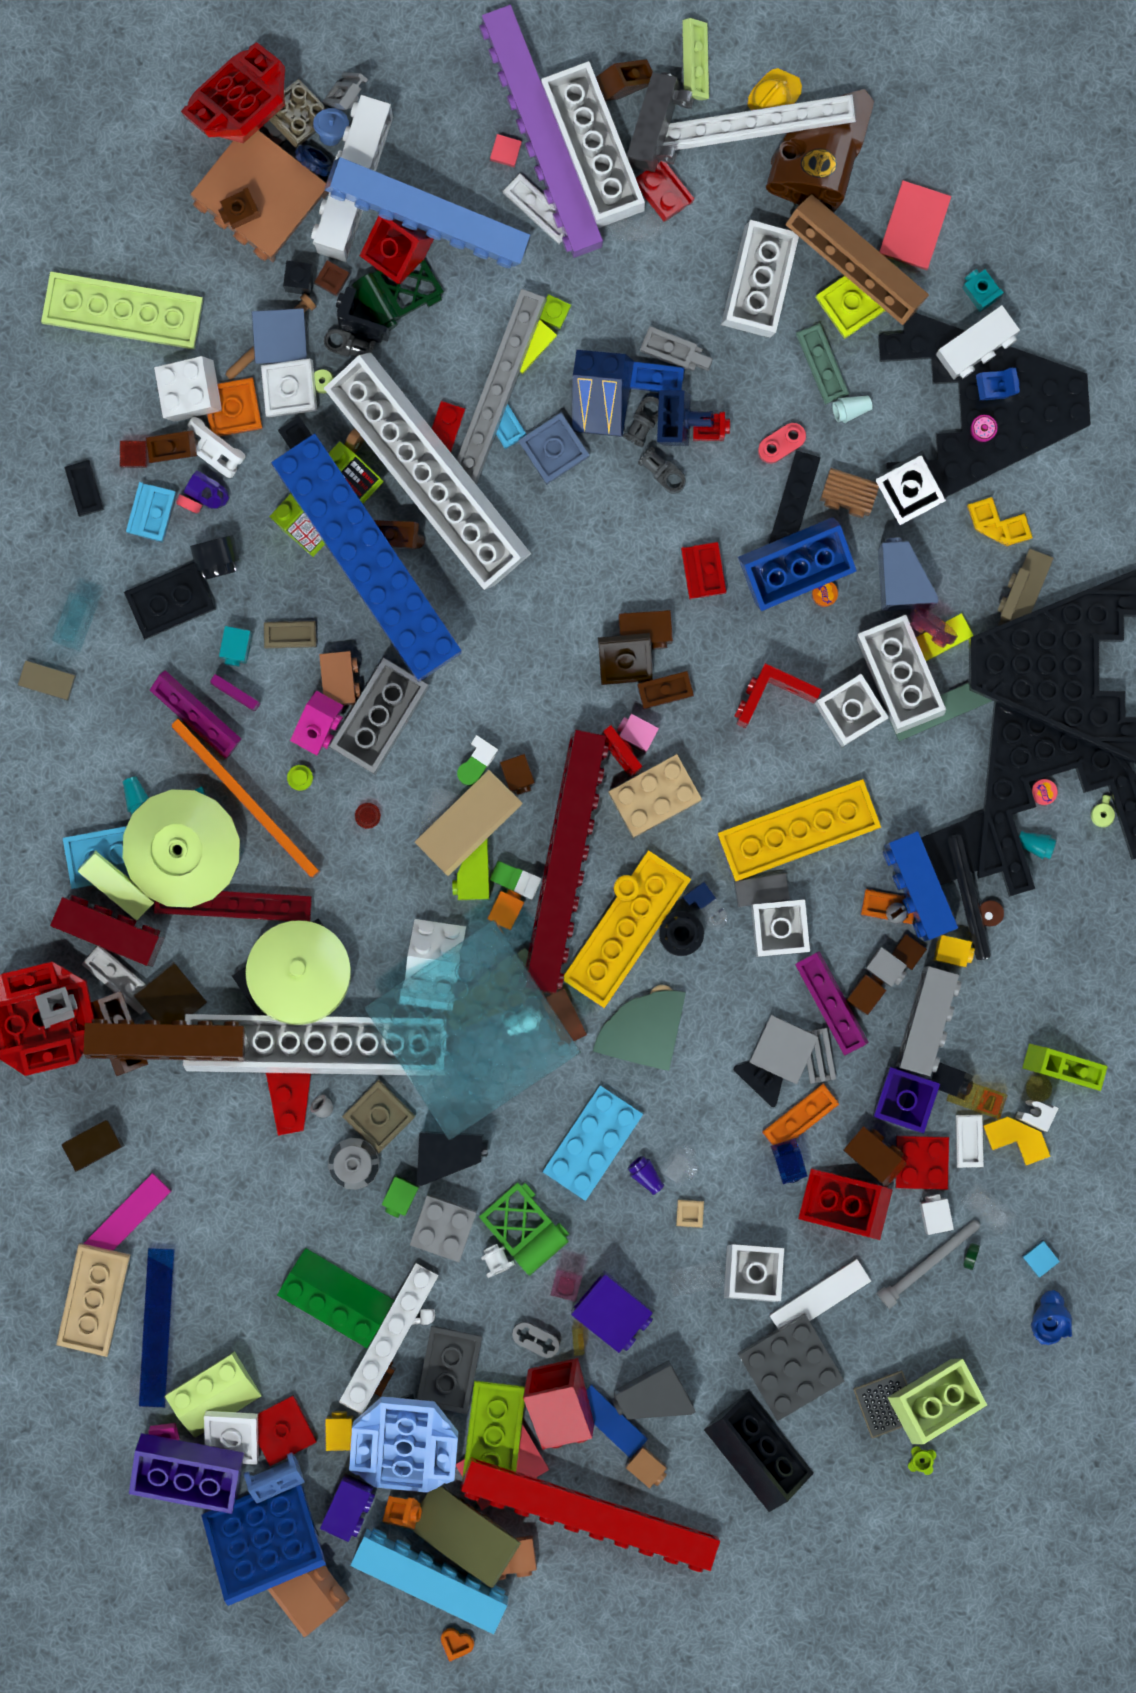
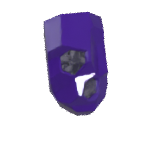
[184,471,229,509]

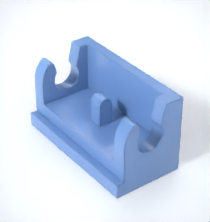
[244,1452,305,1503]

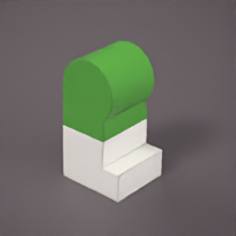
[457,735,498,786]
[489,861,541,900]

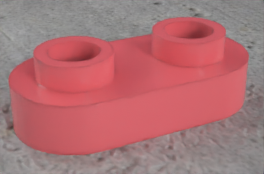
[758,423,806,464]

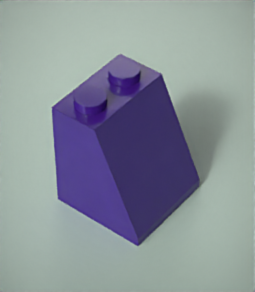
[571,1270,653,1353]

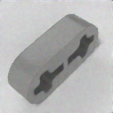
[512,1322,559,1358]

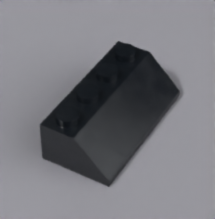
[704,1391,814,1512]

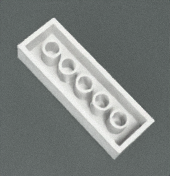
[541,61,645,228]
[311,95,393,262]

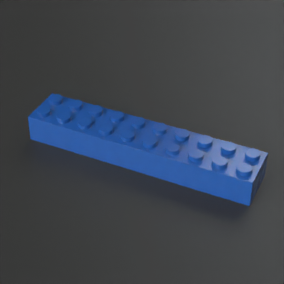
[271,433,462,682]

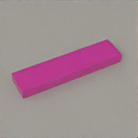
[83,1173,172,1251]

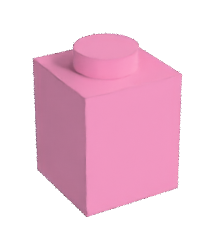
[617,714,659,753]

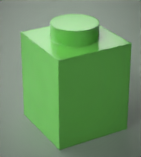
[382,1175,420,1218]

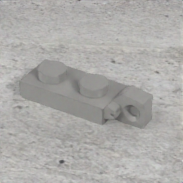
[640,326,713,371]

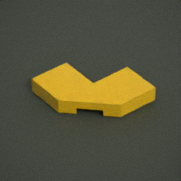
[967,497,1033,547]
[983,1116,1051,1166]

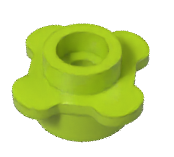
[908,1446,936,1475]

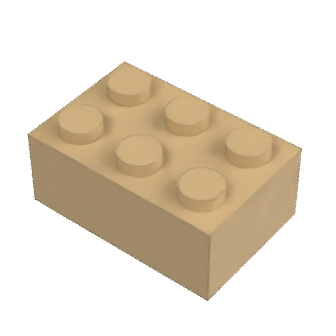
[608,754,702,838]

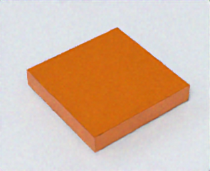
[207,377,263,437]

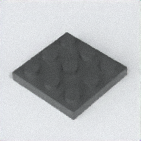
[737,1313,845,1421]

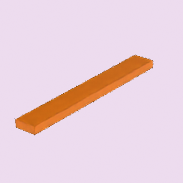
[171,719,320,878]

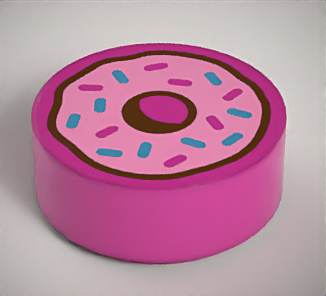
[970,415,997,442]

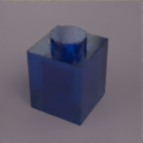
[770,1138,808,1184]

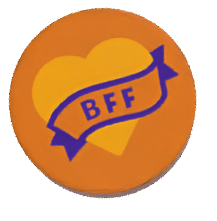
[812,582,838,607]

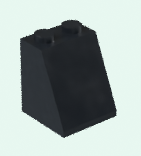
[417,1131,488,1186]

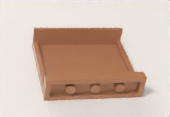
[190,130,329,262]

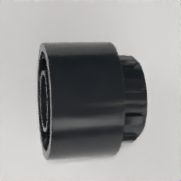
[190,535,239,579]
[659,911,704,956]

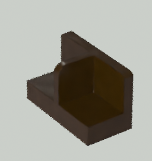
[62,1120,125,1172]

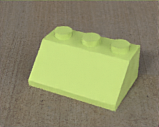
[165,1351,262,1438]

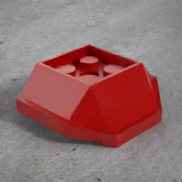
[181,42,285,144]
[0,962,95,1076]

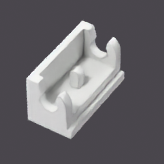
[1015,1100,1059,1132]

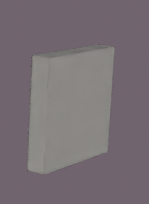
[750,1015,819,1084]

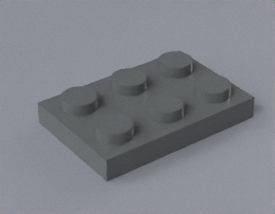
[417,1326,482,1414]

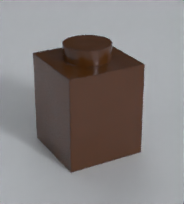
[500,754,535,796]
[846,974,887,1015]

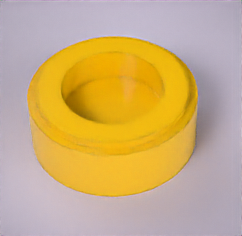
[614,875,640,901]

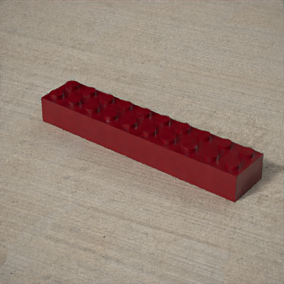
[521,730,609,994]

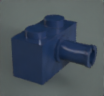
[657,390,714,446]

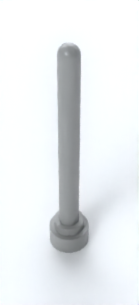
[876,1220,980,1310]

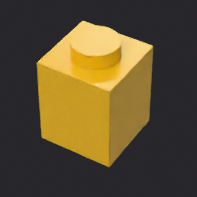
[933,935,975,967]
[325,1411,353,1451]

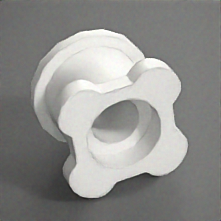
[481,1244,515,1278]

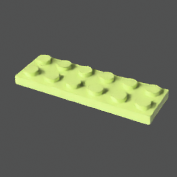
[41,272,204,350]

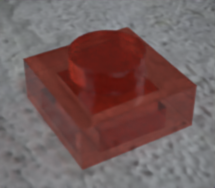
[120,441,147,468]

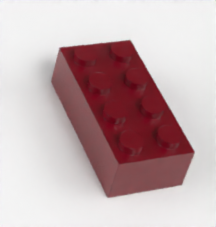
[50,895,165,967]

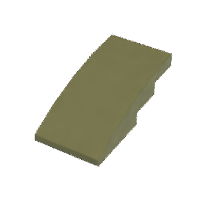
[411,1485,521,1588]

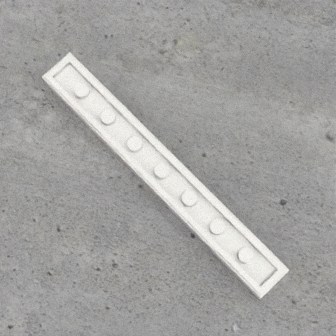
[663,94,856,150]

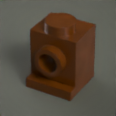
[218,187,261,229]

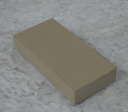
[264,621,317,649]
[18,661,76,701]

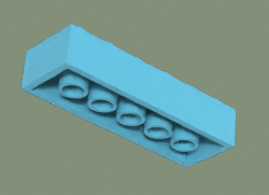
[350,1528,508,1634]

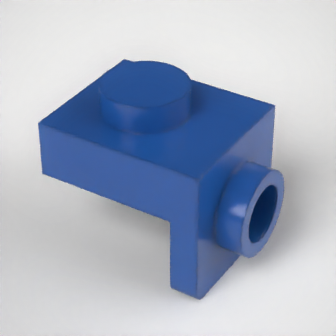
[976,368,1020,400]

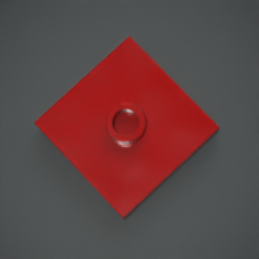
[601,725,643,778]
[257,1395,317,1466]

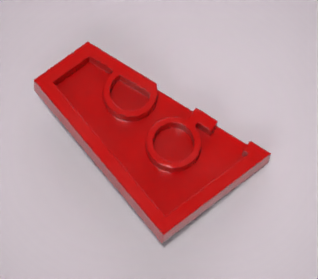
[266,1073,311,1136]

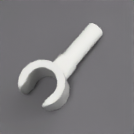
[412,1309,435,1325]

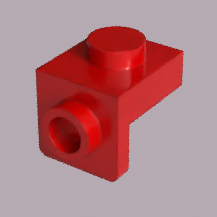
[693,412,730,441]

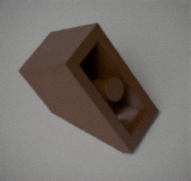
[596,59,652,101]

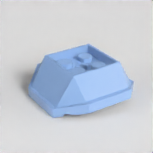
[349,1396,458,1492]

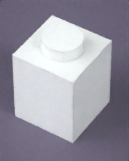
[920,1194,954,1235]

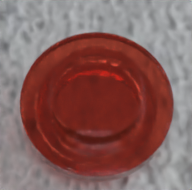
[355,803,381,829]

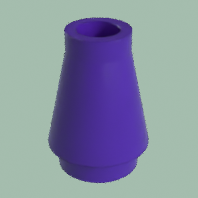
[627,1156,664,1195]

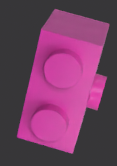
[290,691,343,756]

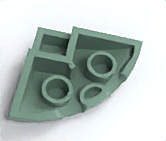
[593,990,686,1071]

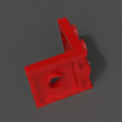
[734,663,822,729]

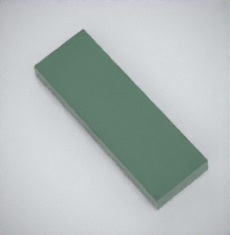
[796,323,849,405]

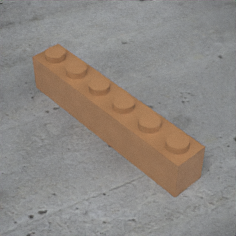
[785,194,929,325]

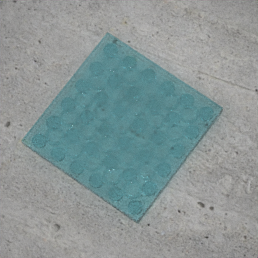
[364,920,581,1140]

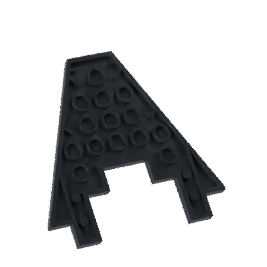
[878,313,1091,497]
[969,569,1136,764]

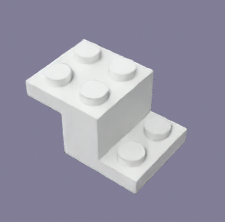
[401,919,466,1011]

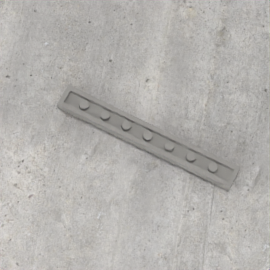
[457,289,547,485]

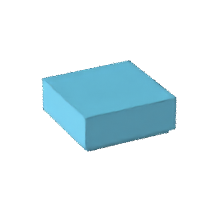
[1022,1241,1060,1278]

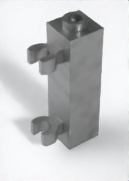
[627,72,694,172]

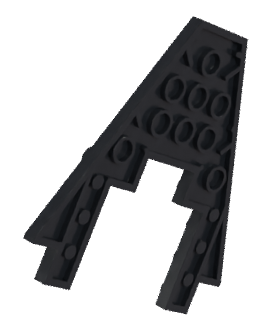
[977,702,1136,897]

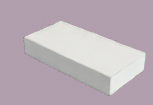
[955,1115,984,1168]

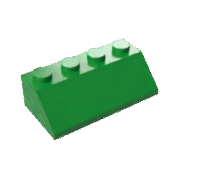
[277,1248,395,1348]

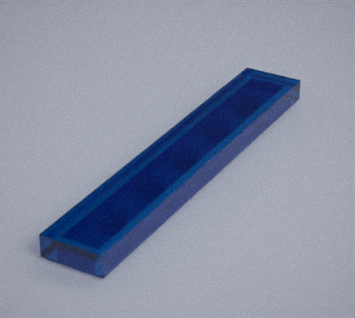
[139,1248,175,1408]

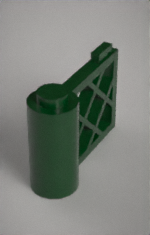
[352,260,444,331]

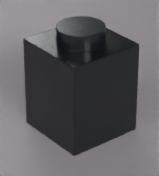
[283,261,314,295]
[931,1062,973,1100]

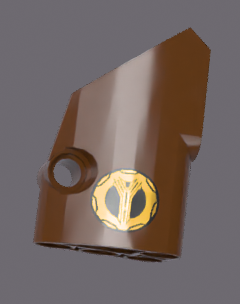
[766,89,874,213]

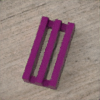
[210,674,261,711]

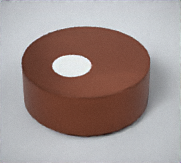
[979,901,1004,927]

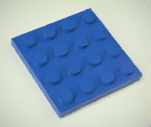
[201,1484,326,1606]

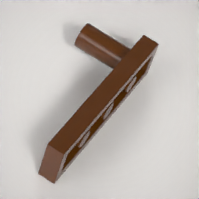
[374,520,425,549]

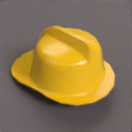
[748,68,802,110]

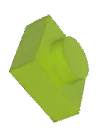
[540,294,571,329]

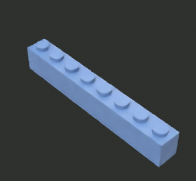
[324,157,530,268]

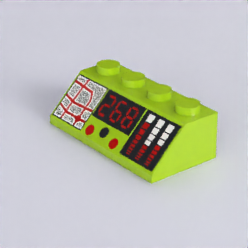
[269,441,384,557]

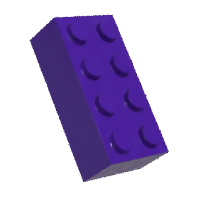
[129,1433,244,1514]

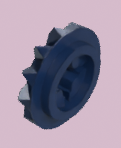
[295,145,333,176]

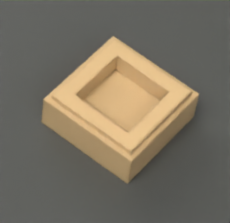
[676,1200,704,1228]

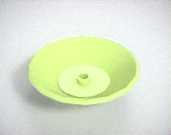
[122,789,240,907]

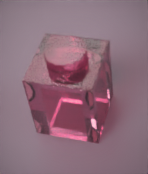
[550,1268,582,1302]

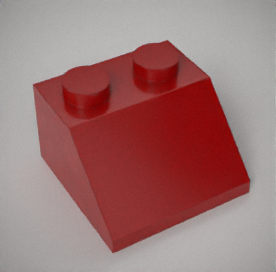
[359,216,434,284]

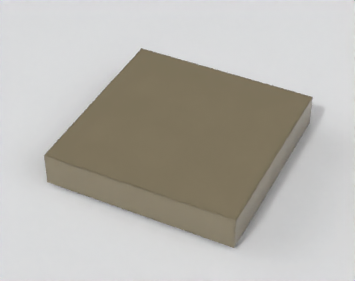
[342,1080,416,1153]

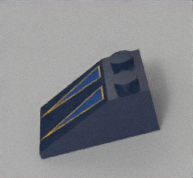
[572,350,634,437]

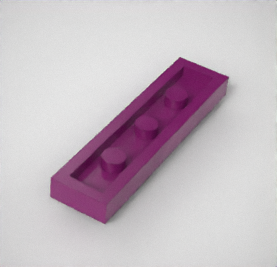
[150,670,242,759]
[795,951,869,1056]

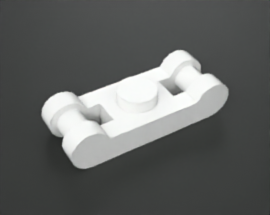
[183,417,245,478]

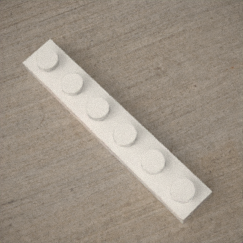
[339,1263,438,1414]

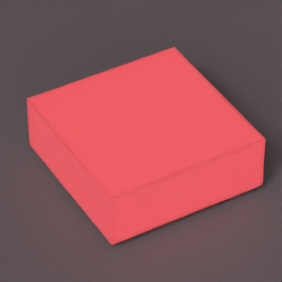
[490,134,522,168]

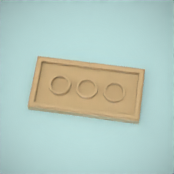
[415,770,523,876]
[56,1243,131,1357]

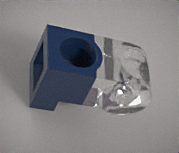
[682,882,728,929]

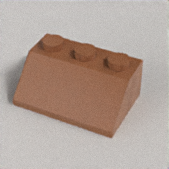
[267,1565,350,1637]

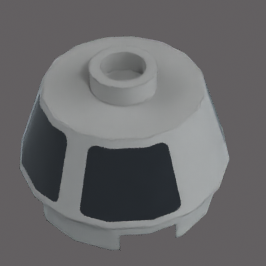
[328,1138,380,1190]

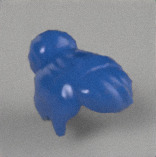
[1031,1290,1072,1345]

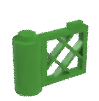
[479,1183,569,1276]

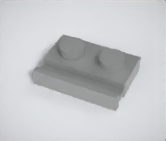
[322,72,368,110]

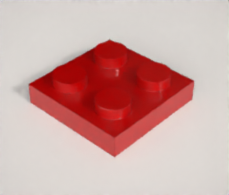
[895,1136,949,1190]

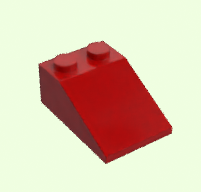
[798,1169,893,1240]

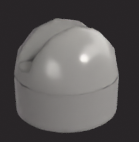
[886,903,907,924]
[310,1095,333,1118]

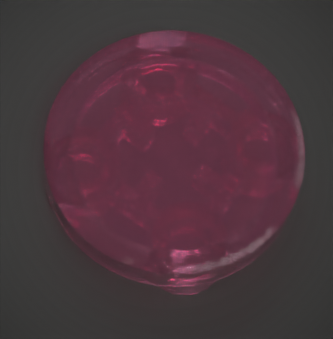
[910,607,958,648]

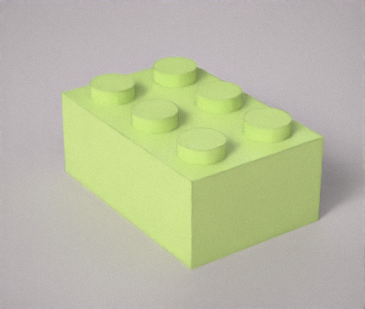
[888,1359,987,1444]

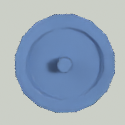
[313,108,349,146]

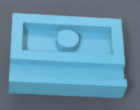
[126,482,177,542]

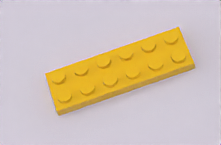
[717,779,881,882]
[564,850,691,1008]

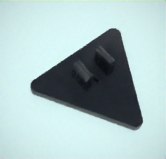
[733,1062,783,1107]

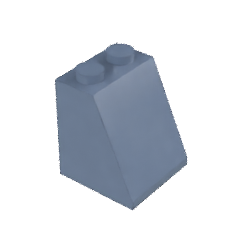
[878,538,938,611]

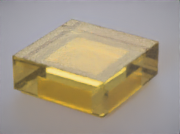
[572,1327,585,1356]

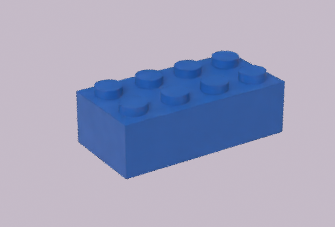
[738,517,857,611]
[882,831,958,941]

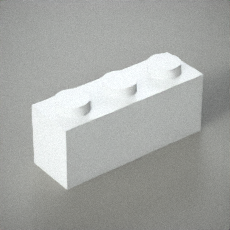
[936,305,1020,379]

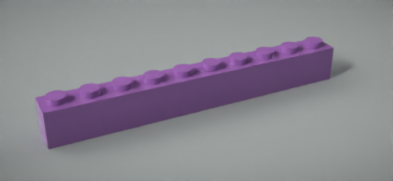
[479,5,603,258]

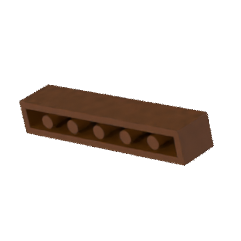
[83,1019,245,1061]

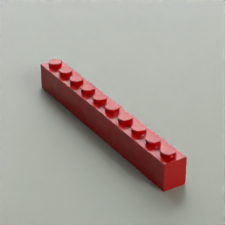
[460,1457,720,1573]

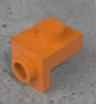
[382,1496,422,1529]

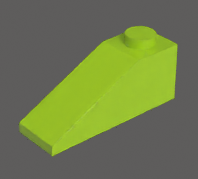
[452,838,490,901]
[1022,1044,1108,1091]

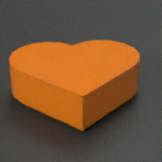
[441,1627,474,1662]

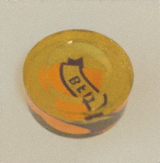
[1025,1076,1052,1102]

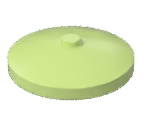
[246,921,351,1025]

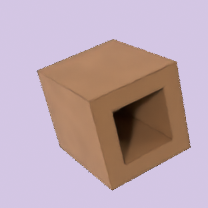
[625,1445,667,1489]

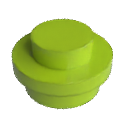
[287,765,313,791]

